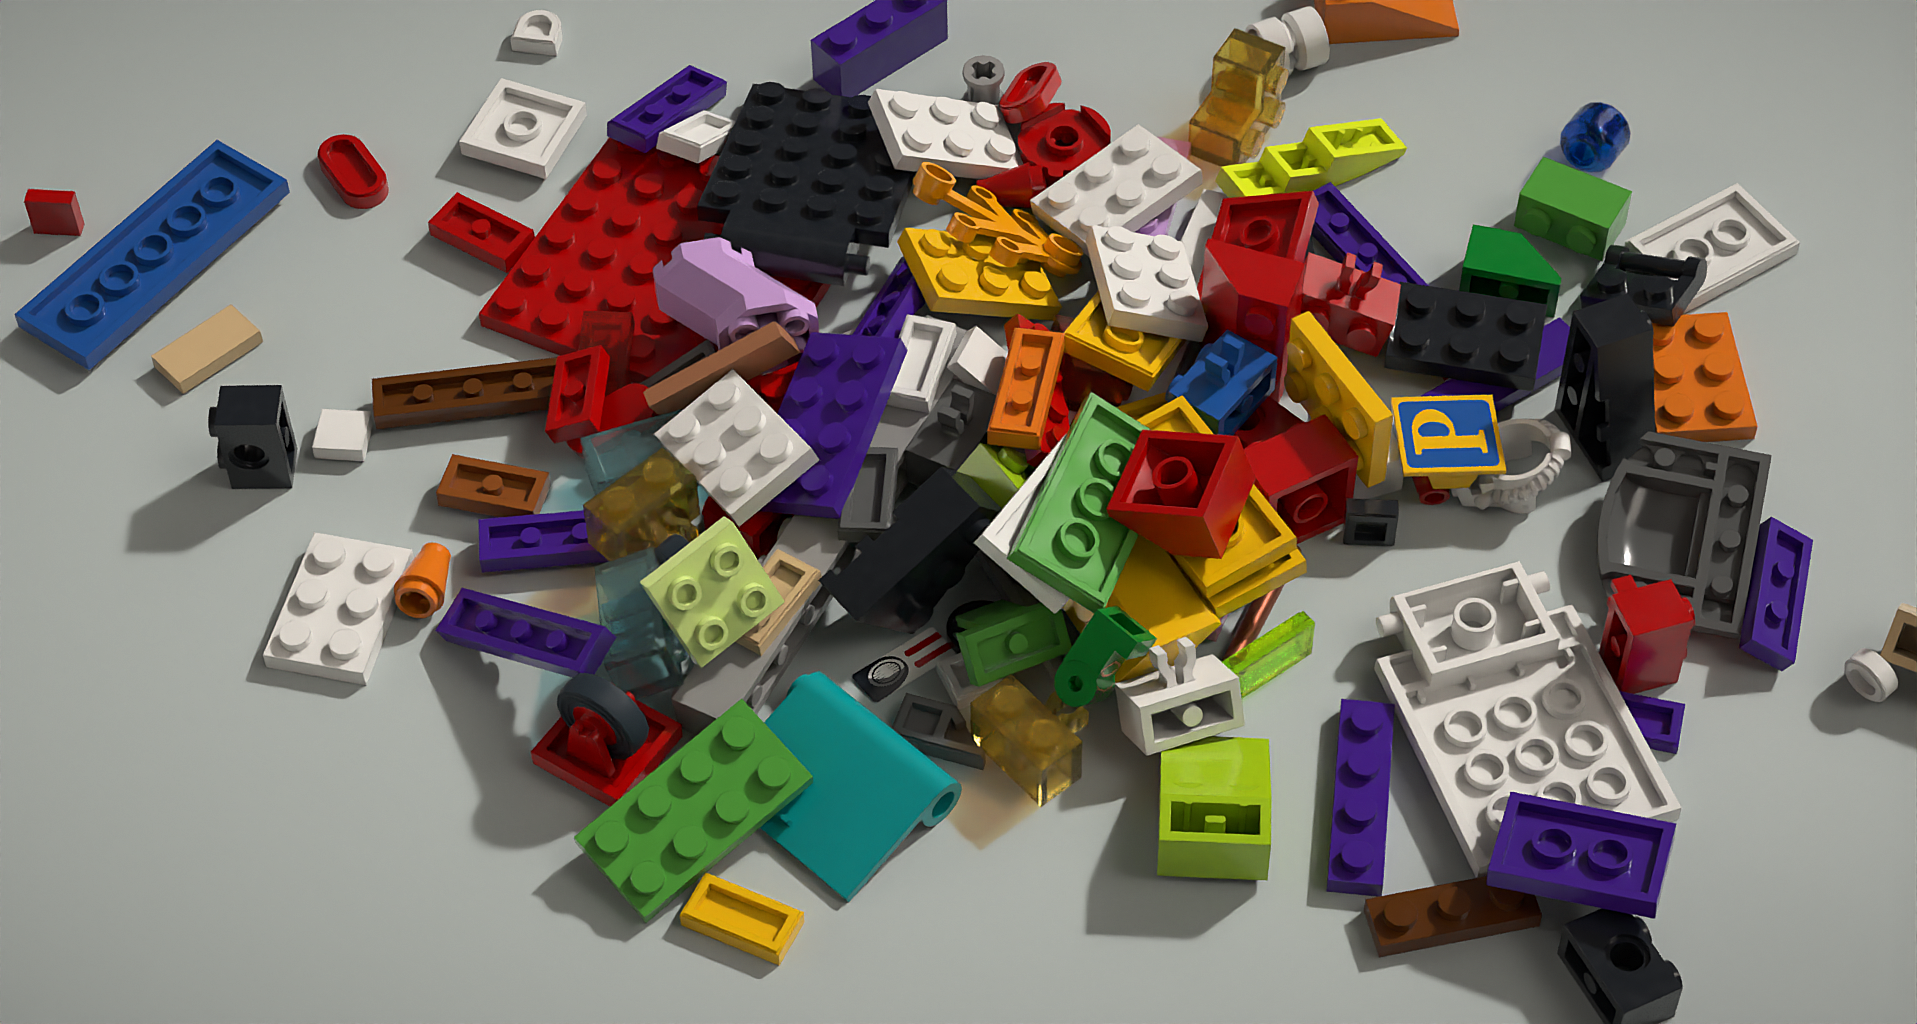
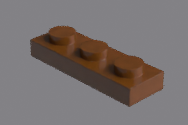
[1364,876,1542,958]

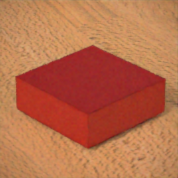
[24,189,85,236]

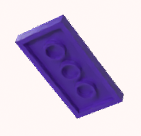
[759,332,908,519]

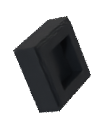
[1343,498,1399,546]

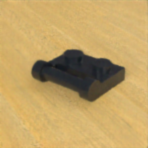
[1580,245,1707,326]

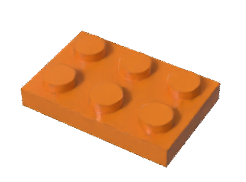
[1652,312,1758,442]

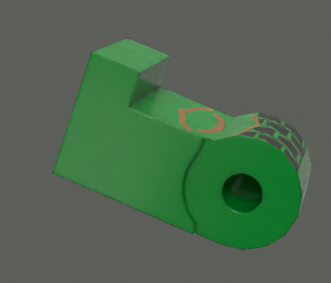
[1054,606,1157,707]

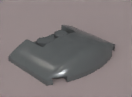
[1597,431,1772,639]

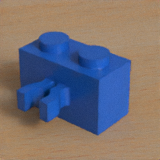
[1165,329,1278,435]

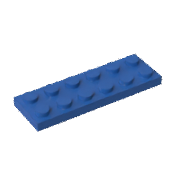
[14,140,290,370]

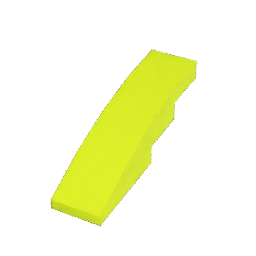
[1215,118,1407,198]

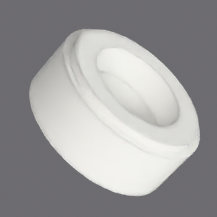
[1844,648,1898,702]

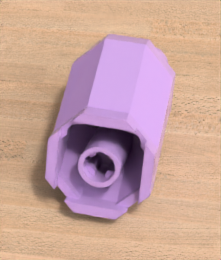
[653,237,819,374]

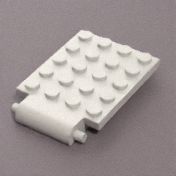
[1374,561,1682,878]

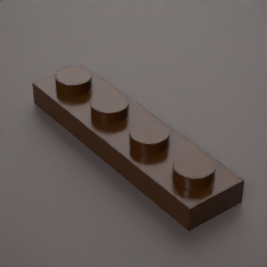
[372,357,557,430]

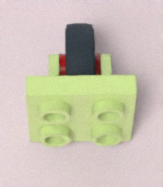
[640,516,785,668]

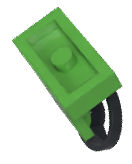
[946,599,1072,687]

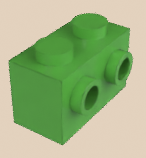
[1514,157,1632,262]

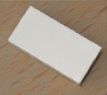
[656,110,736,163]
[886,314,957,413]

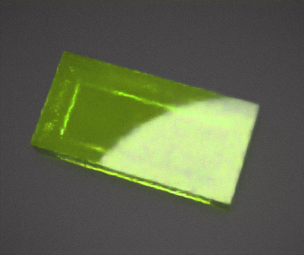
[1222,611,1315,698]

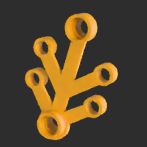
[913,162,1083,277]

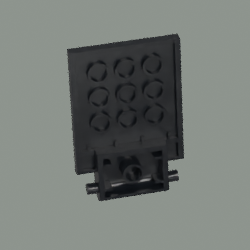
[697,82,917,286]

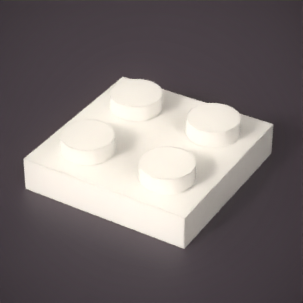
[459,78,587,179]

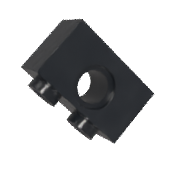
[208,385,298,489]
[1557,908,1683,1024]

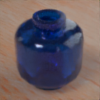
[1560,102,1631,172]

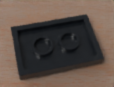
[1384,282,1547,392]

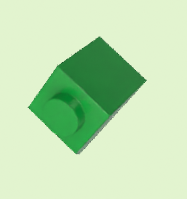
[1459,224,1562,318]

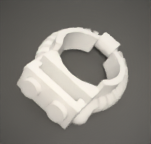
[1451,418,1571,514]

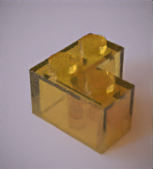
[1188,28,1289,167]

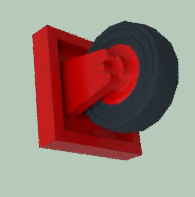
[531,673,683,807]

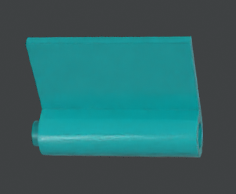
[760,671,962,902]

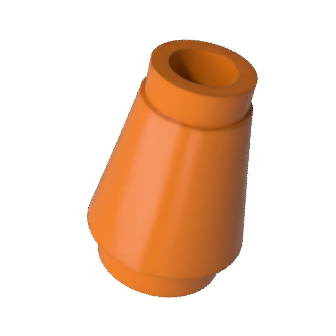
[394,542,451,618]

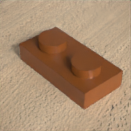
[436,454,551,517]

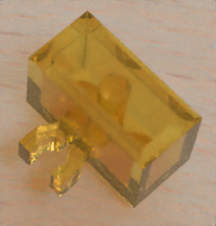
[583,448,700,572]
[970,674,1089,807]

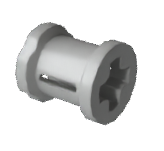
[962,55,1005,112]

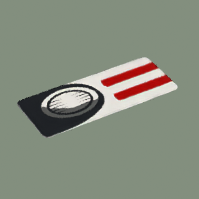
[852,627,956,703]

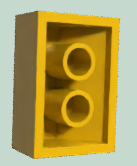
[1062,535,1222,683]

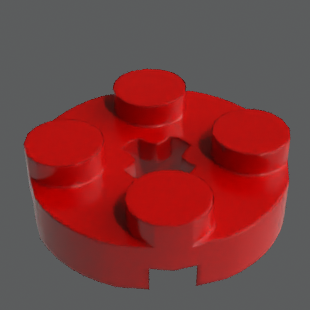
[1018,103,1111,187]

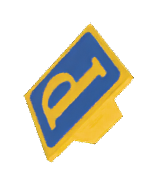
[1391,395,1507,489]

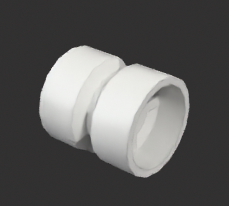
[1245,6,1330,82]

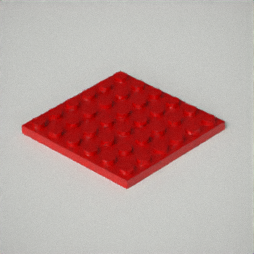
[479,137,831,384]

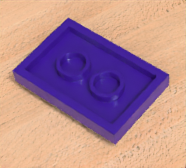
[1487,792,1677,919]

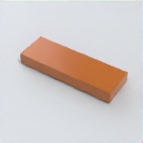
[987,328,1065,450]

